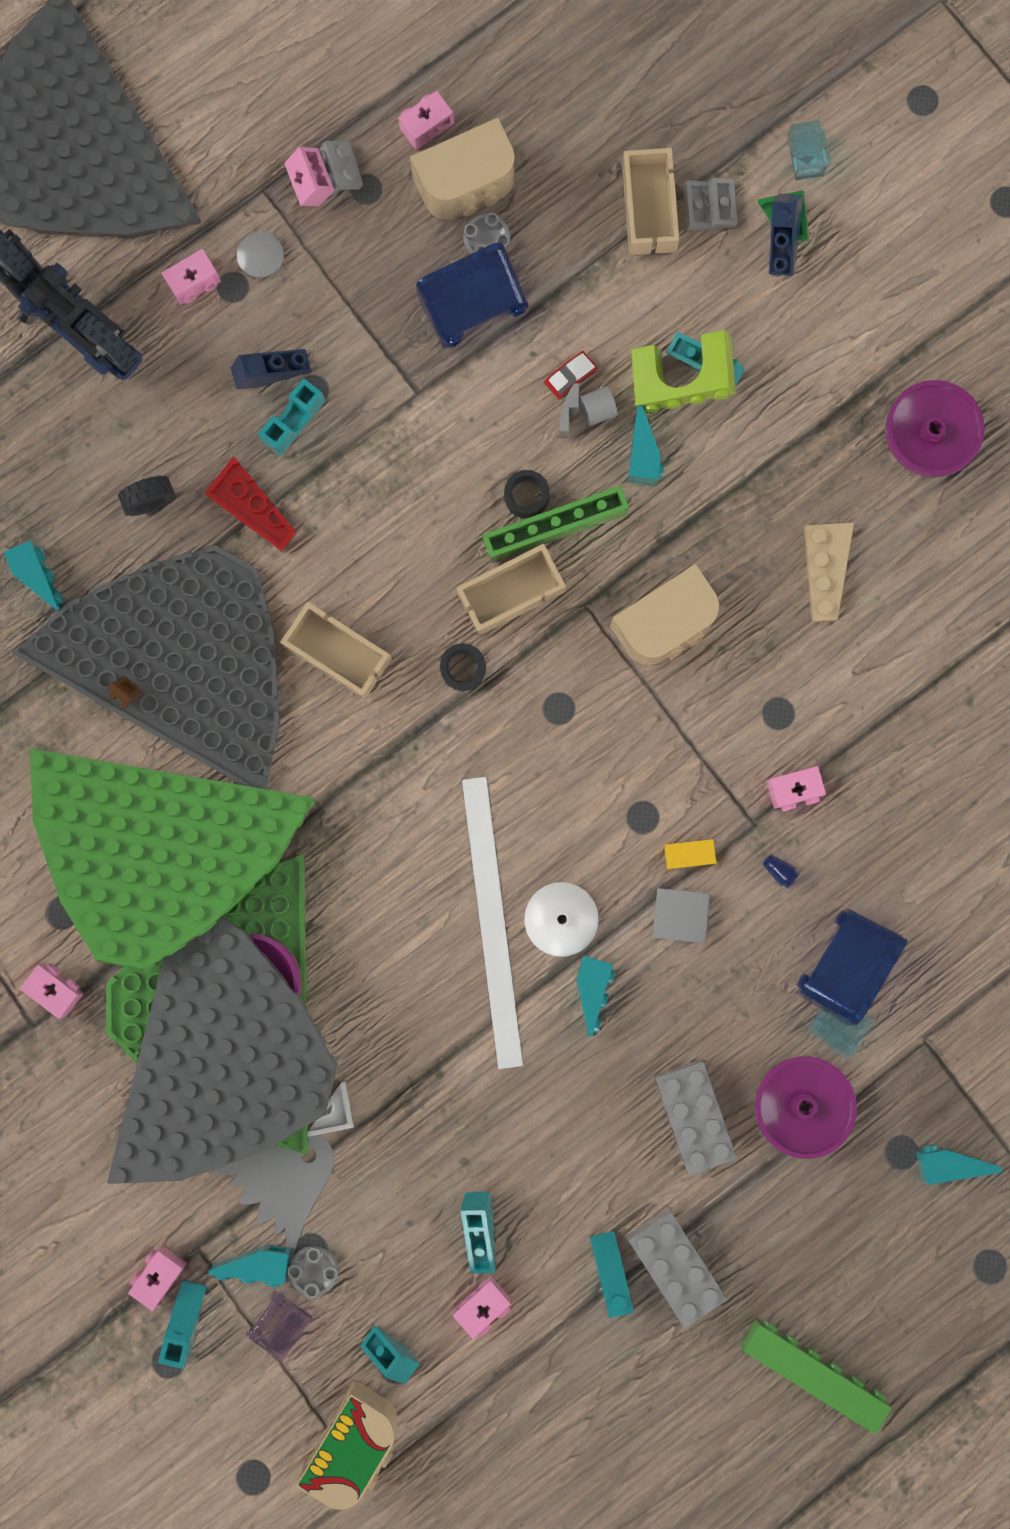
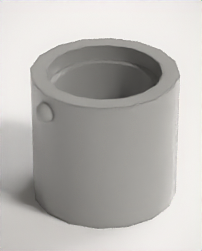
[579,385,618,426]

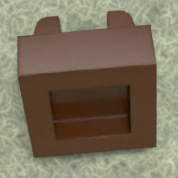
[108,676,143,709]

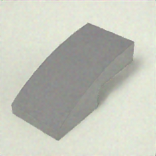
[559,384,579,438]

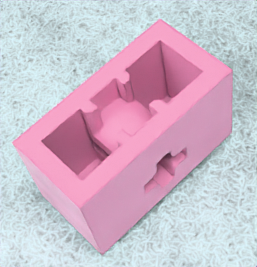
[398,91,454,150]
[284,147,334,207]
[161,249,221,305]
[767,766,826,812]
[20,963,84,1019]
[128,1246,187,1311]
[452,1276,511,1339]

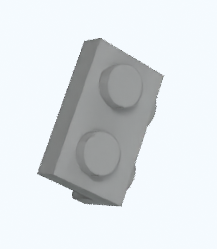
[319,141,363,196]

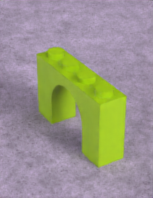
[631,330,736,414]

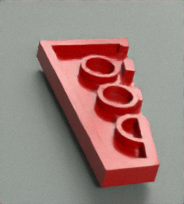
[204,456,297,552]

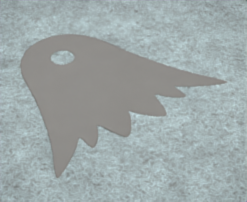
[211,1134,334,1259]

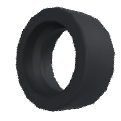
[504,470,550,518]
[439,643,486,691]

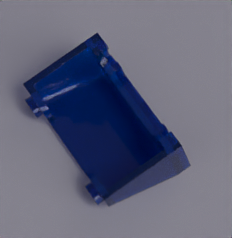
[416,242,528,348]
[796,909,908,1026]

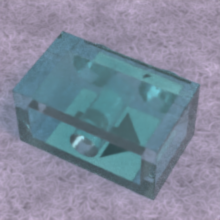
[787,120,830,180]

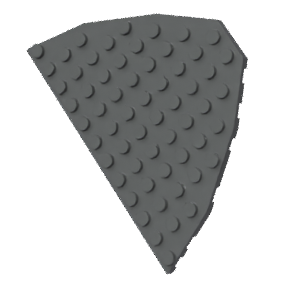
[0,0,202,239]
[12,545,280,789]
[107,916,338,1184]

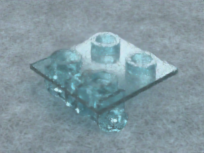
[806,989,876,1060]

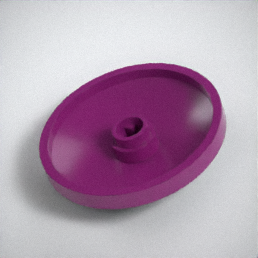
[885,380,985,478]
[754,1056,857,1159]

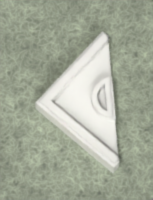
[308,1081,354,1137]

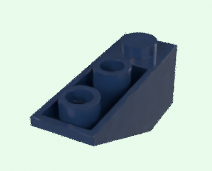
[769,194,803,276]
[230,349,312,390]

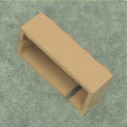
[622,148,679,255]
[456,544,566,636]
[280,601,392,699]

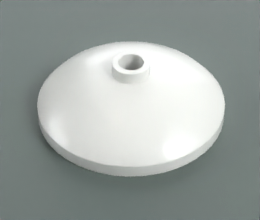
[525,882,598,957]

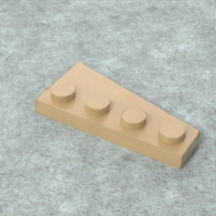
[804,523,854,623]

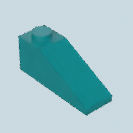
[666,331,745,387]
[627,406,664,486]
[916,1144,1002,1185]
[460,1192,496,1273]
[590,1230,634,1318]

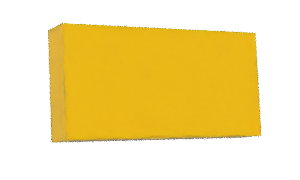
[664,839,717,869]

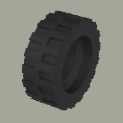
[118,475,176,516]

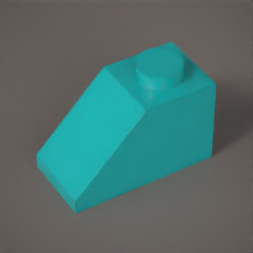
[360,1325,420,1384]

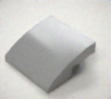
[683,178,738,230]
[653,888,710,943]

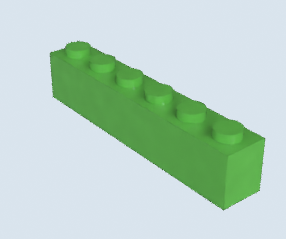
[482,485,629,564]
[741,1319,892,1435]

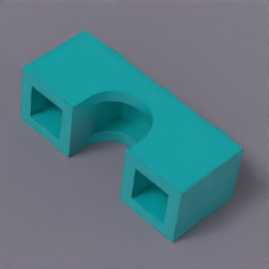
[258,378,326,457]

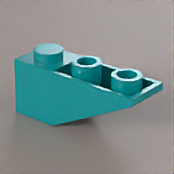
[4,541,64,611]
[576,955,616,1037]
[208,1245,292,1287]
[158,1279,207,1369]

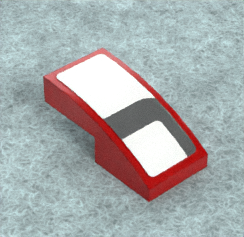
[543,350,598,400]

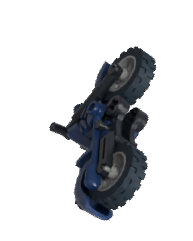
[0,229,142,380]

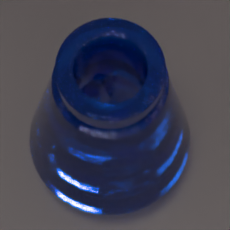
[762,854,800,889]

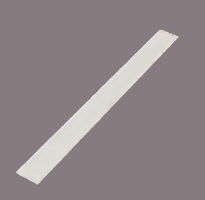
[462,777,523,1069]

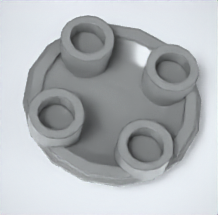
[463,212,511,261]
[237,232,284,278]
[287,1246,339,1299]

